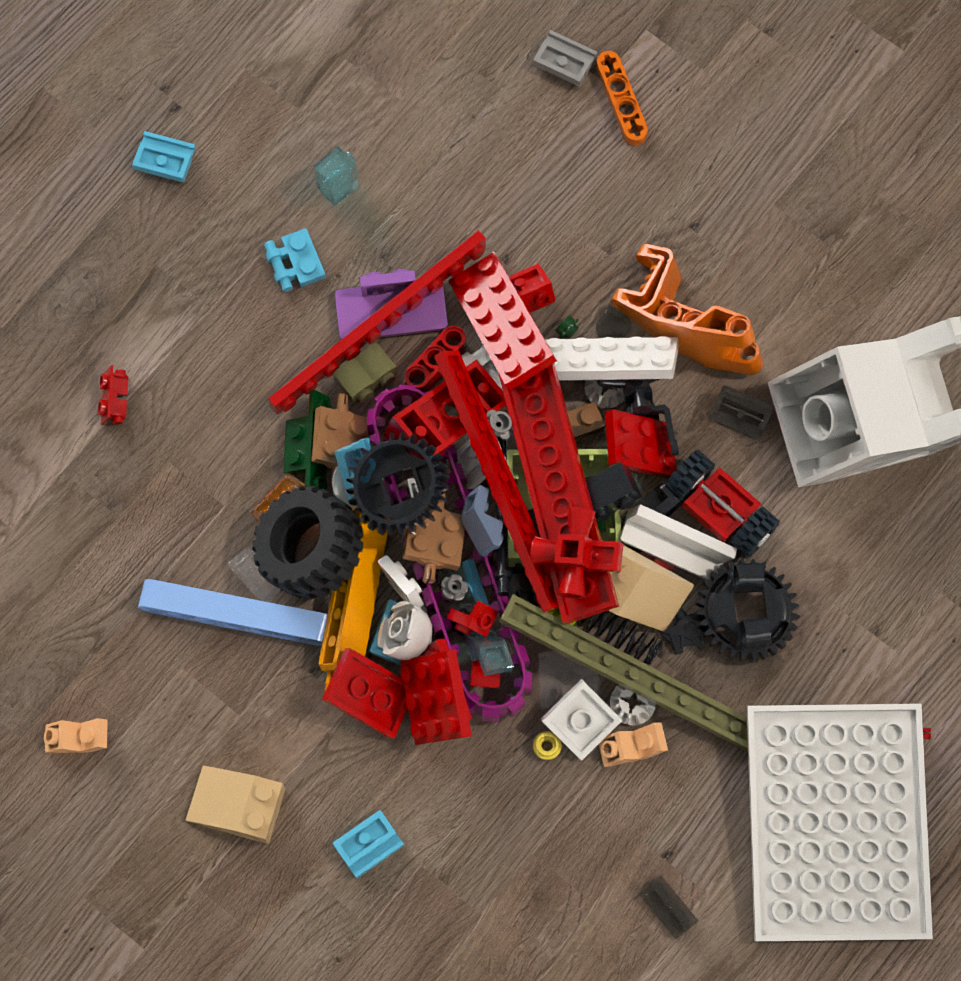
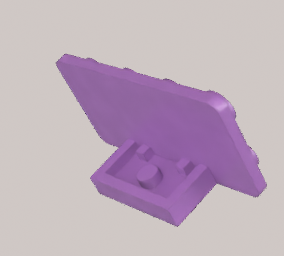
[335,269,448,340]

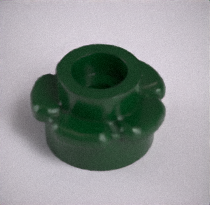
[555,315,579,339]

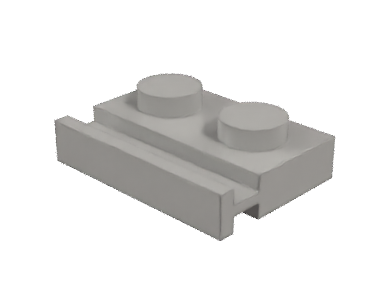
[533,30,597,87]

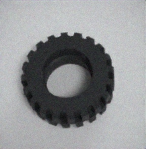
[252,486,363,599]

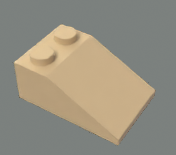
[609,546,694,632]
[186,765,286,844]

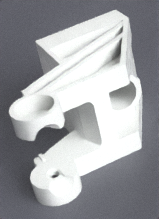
[767,316,961,488]

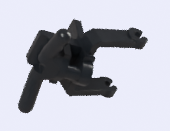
[597,379,679,456]

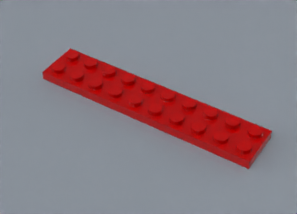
[498,345,620,625]

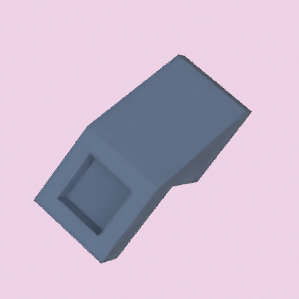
[461,485,504,557]

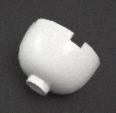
[377,601,432,660]

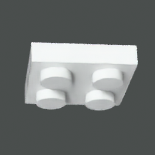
[541,679,623,761]

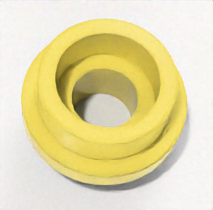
[533,731,562,760]

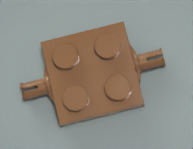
[312,393,368,485]
[402,494,465,584]

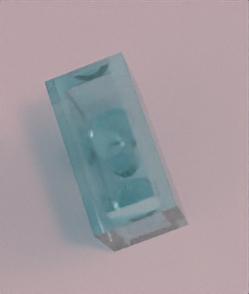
[314,146,359,206]

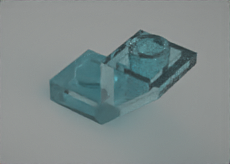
[463,629,514,676]

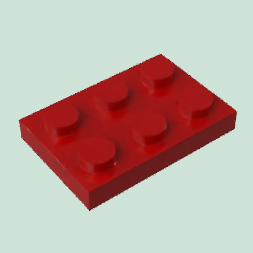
[605,409,676,479]
[321,648,408,739]

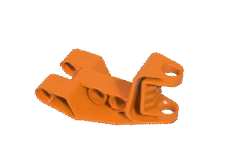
[611,244,764,375]

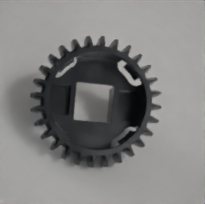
[346,432,450,537]
[695,558,800,662]

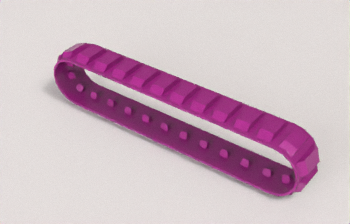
[367,385,532,722]

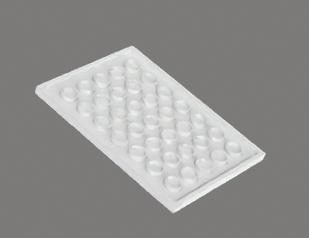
[747,704,933,941]

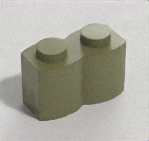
[333,343,397,405]

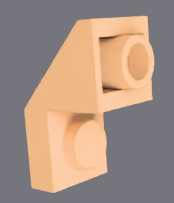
[44,718,107,754]
[599,723,668,767]

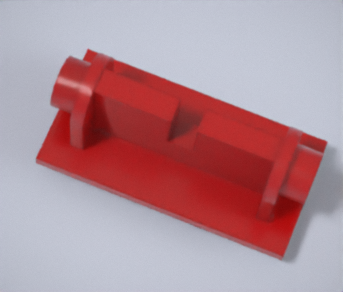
[97,365,129,425]

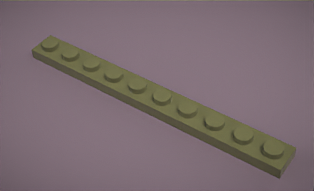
[499,594,748,752]

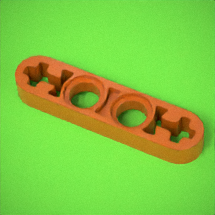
[597,51,648,146]

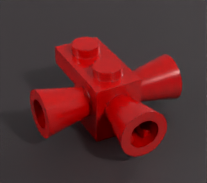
[530,507,624,599]

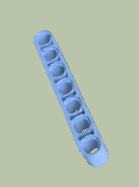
[138,579,328,646]

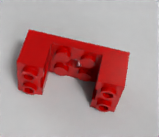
[384,359,507,459]

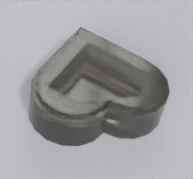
[595,305,631,339]

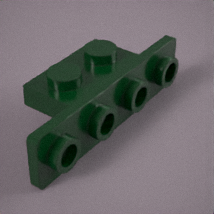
[283,390,331,490]

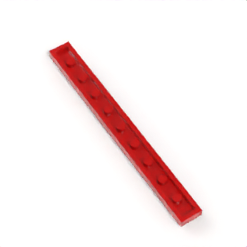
[268,230,486,415]
[434,350,559,613]

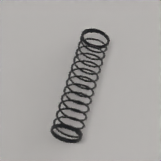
[527,584,664,665]

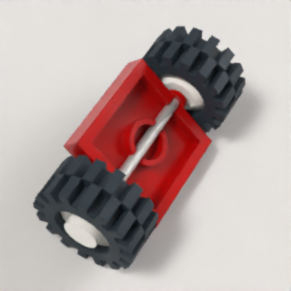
[665,450,780,559]

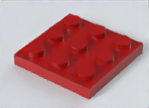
[400,649,472,745]

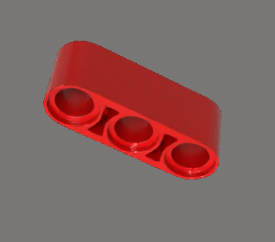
[405,326,466,393]

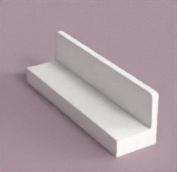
[619,504,737,581]

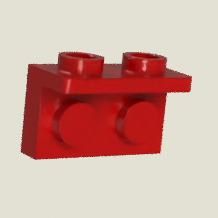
[509,263,556,313]

